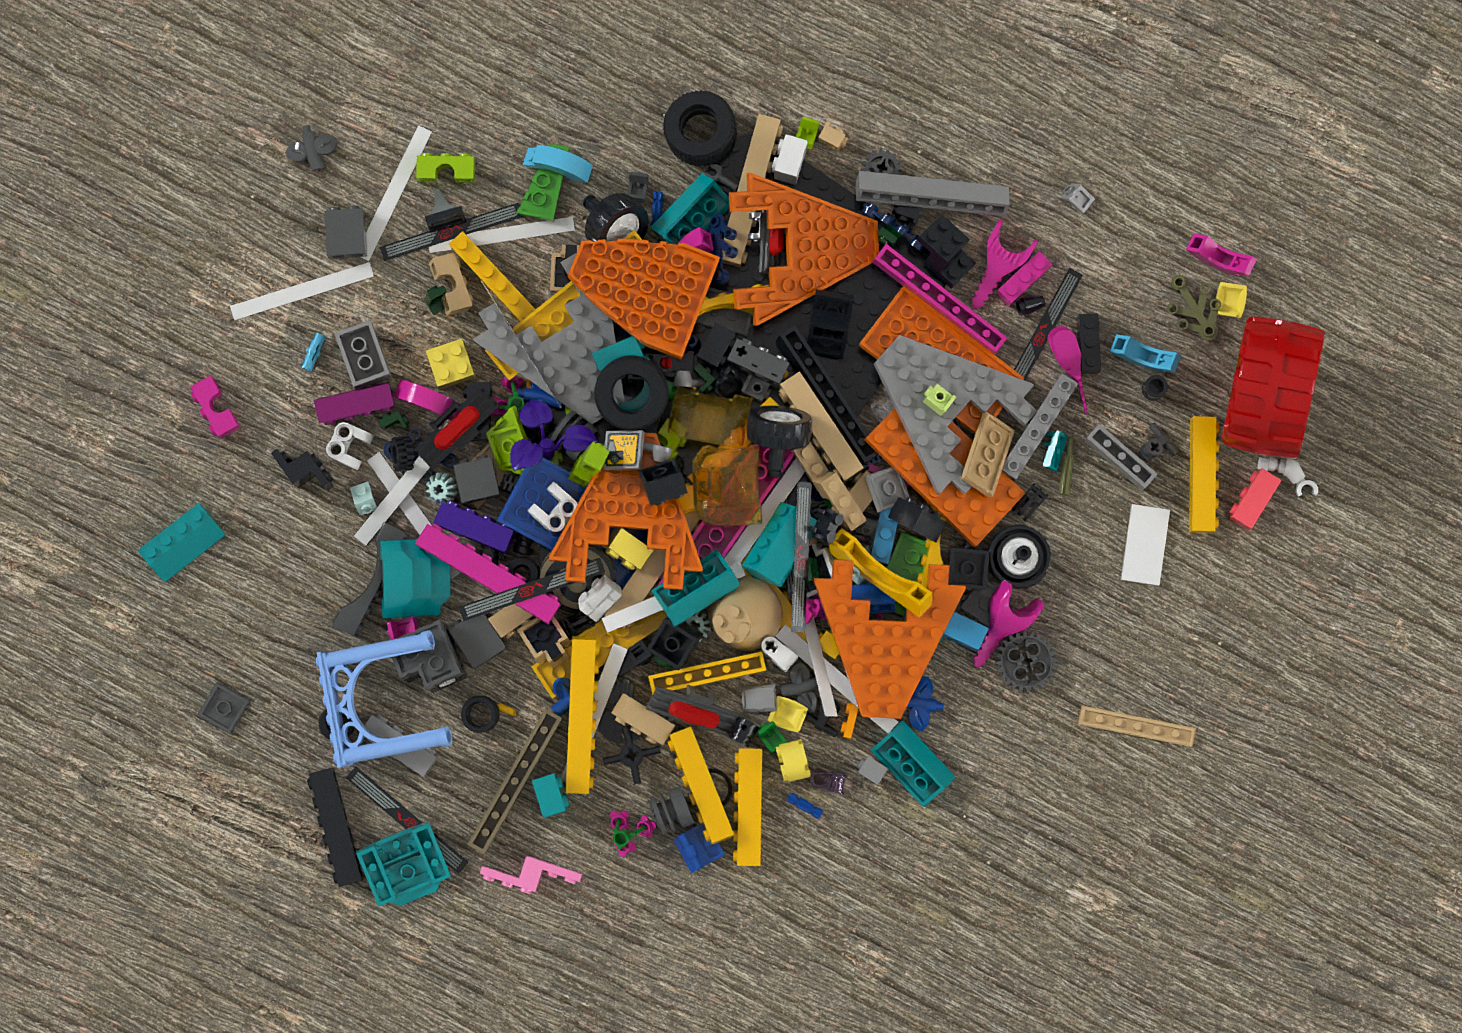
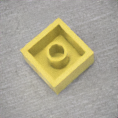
[426,339,476,390]
[602,528,653,570]

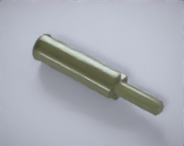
[1058,437,1074,496]

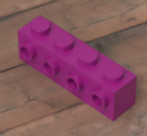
[314,381,395,425]

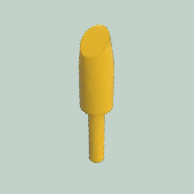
[497,703,516,717]

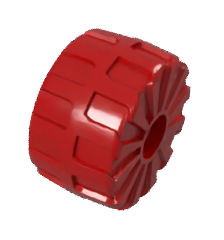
[1222,316,1325,459]

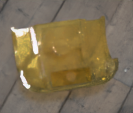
[667,386,753,447]
[692,445,762,526]

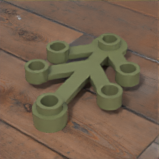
[1167,275,1221,341]

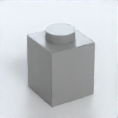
[857,756,888,785]

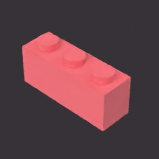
[1229,468,1282,531]

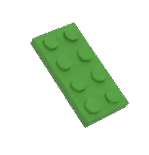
[887,532,928,616]

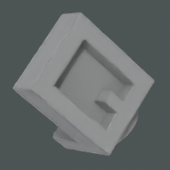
[1061,183,1095,214]

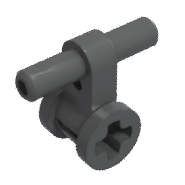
[1139,423,1178,461]

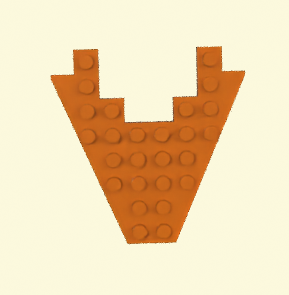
[729,173,879,325]
[549,433,703,590]
[814,559,966,719]

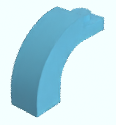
[523,145,593,183]
[1110,334,1181,374]

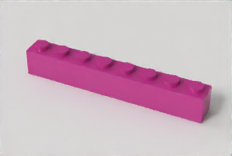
[872,244,1007,354]
[415,523,561,625]

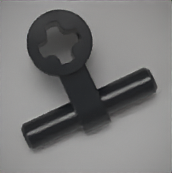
[805,698,841,737]

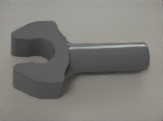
[705,164,739,191]

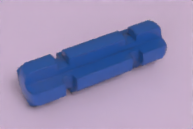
[651,192,663,226]
[787,793,823,819]

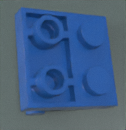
[673,823,725,873]

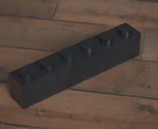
[307,768,364,887]

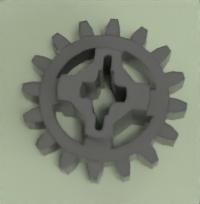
[861,148,902,175]

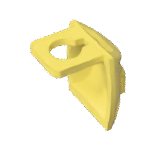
[1215,282,1247,318]
[768,696,808,732]

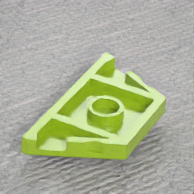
[486,405,528,475]

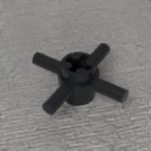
[603,726,661,785]

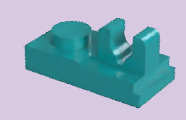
[1043,430,1067,472]

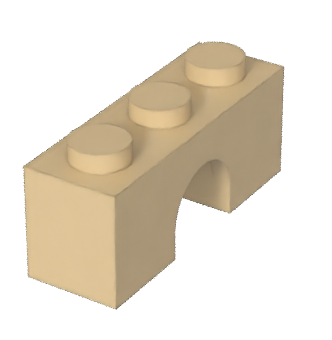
[429,252,473,316]

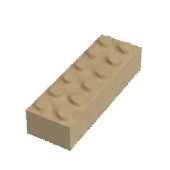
[779,371,864,484]

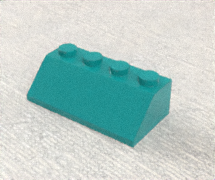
[650,173,729,245]
[742,502,817,587]
[137,503,226,582]
[651,550,740,627]
[870,721,956,807]

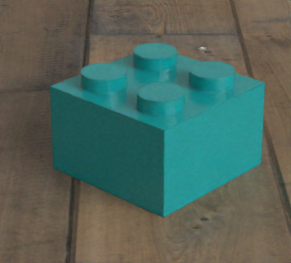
[532,773,570,818]

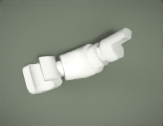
[1257,457,1318,496]

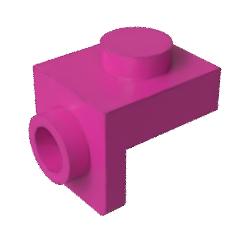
[387,616,419,640]

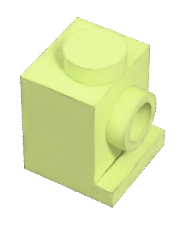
[923,384,956,416]

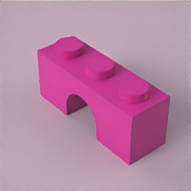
[996,251,1052,307]
[190,376,241,439]

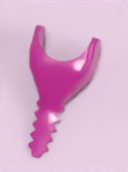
[972,220,1039,309]
[1047,326,1088,414]
[973,580,1044,668]

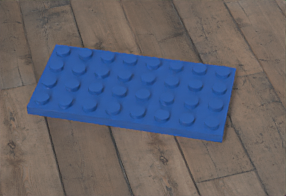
[496,457,648,588]

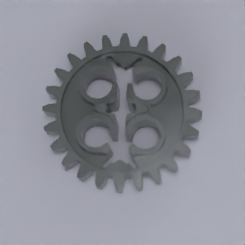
[995,630,1058,693]

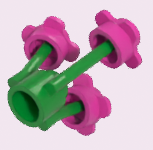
[491,375,527,417]
[609,811,657,857]

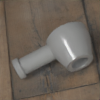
[673,371,705,388]
[643,442,672,463]

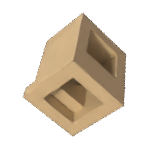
[818,121,848,152]

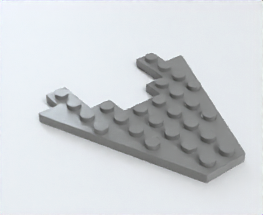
[473,253,625,424]
[874,335,1037,495]

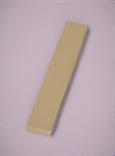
[1078,706,1196,747]

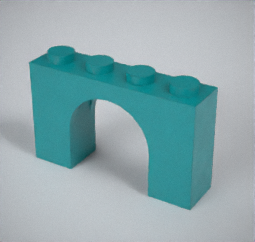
[592,336,650,411]

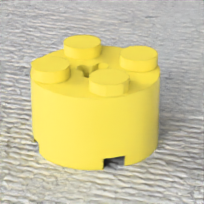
[776,739,811,782]

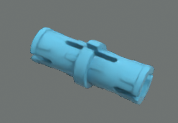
[300,332,326,372]

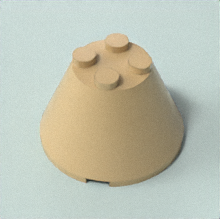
[707,575,783,651]

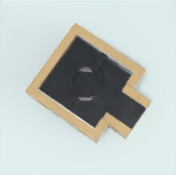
[550,245,580,293]
[517,616,572,668]

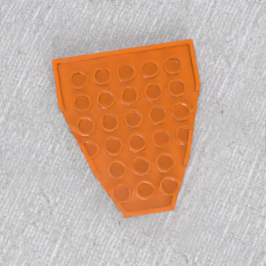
[568,238,720,360]

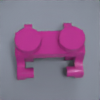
[805,595,827,624]

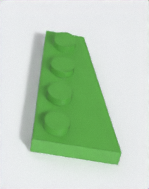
[516,143,569,221]

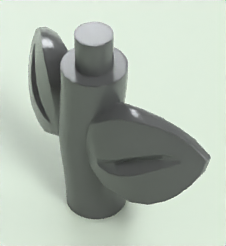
[285,125,337,172]
[779,660,818,713]

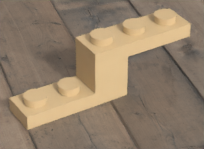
[791,442,867,531]

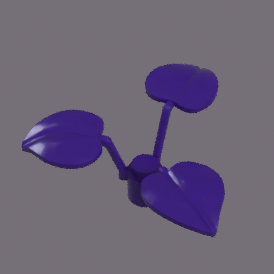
[510,400,598,471]

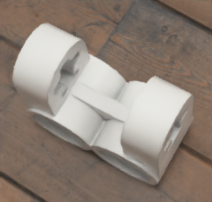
[326,422,374,470]
[527,482,578,532]
[761,637,798,673]

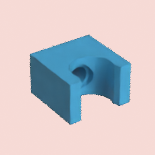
[943,612,989,652]

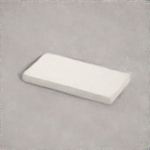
[1121,504,1170,586]

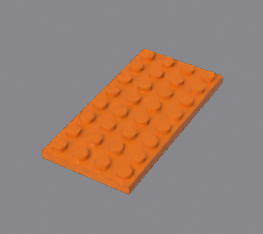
[858,285,1025,434]
[864,408,1025,547]

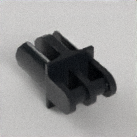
[1011,483,1048,522]
[558,611,595,638]

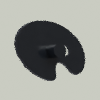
[598,710,641,744]

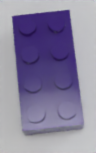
[433,500,516,555]

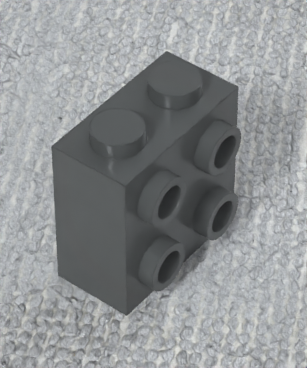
[453,455,501,505]

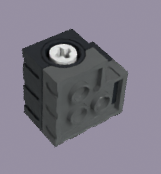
[392,620,469,693]

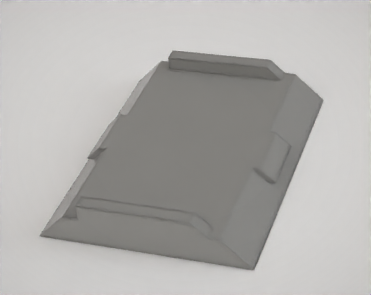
[742,684,777,713]

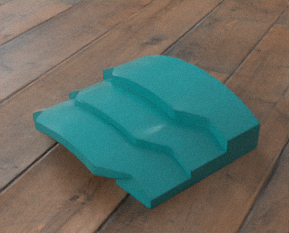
[380,539,451,618]
[356,822,451,907]

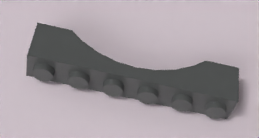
[331,522,407,636]

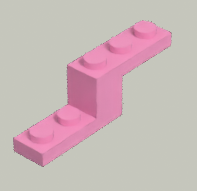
[479,856,583,894]

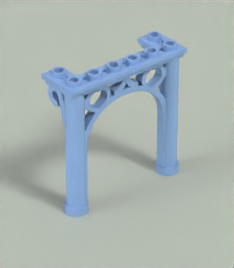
[316,630,453,768]

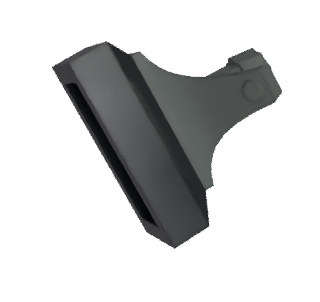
[425,189,466,233]

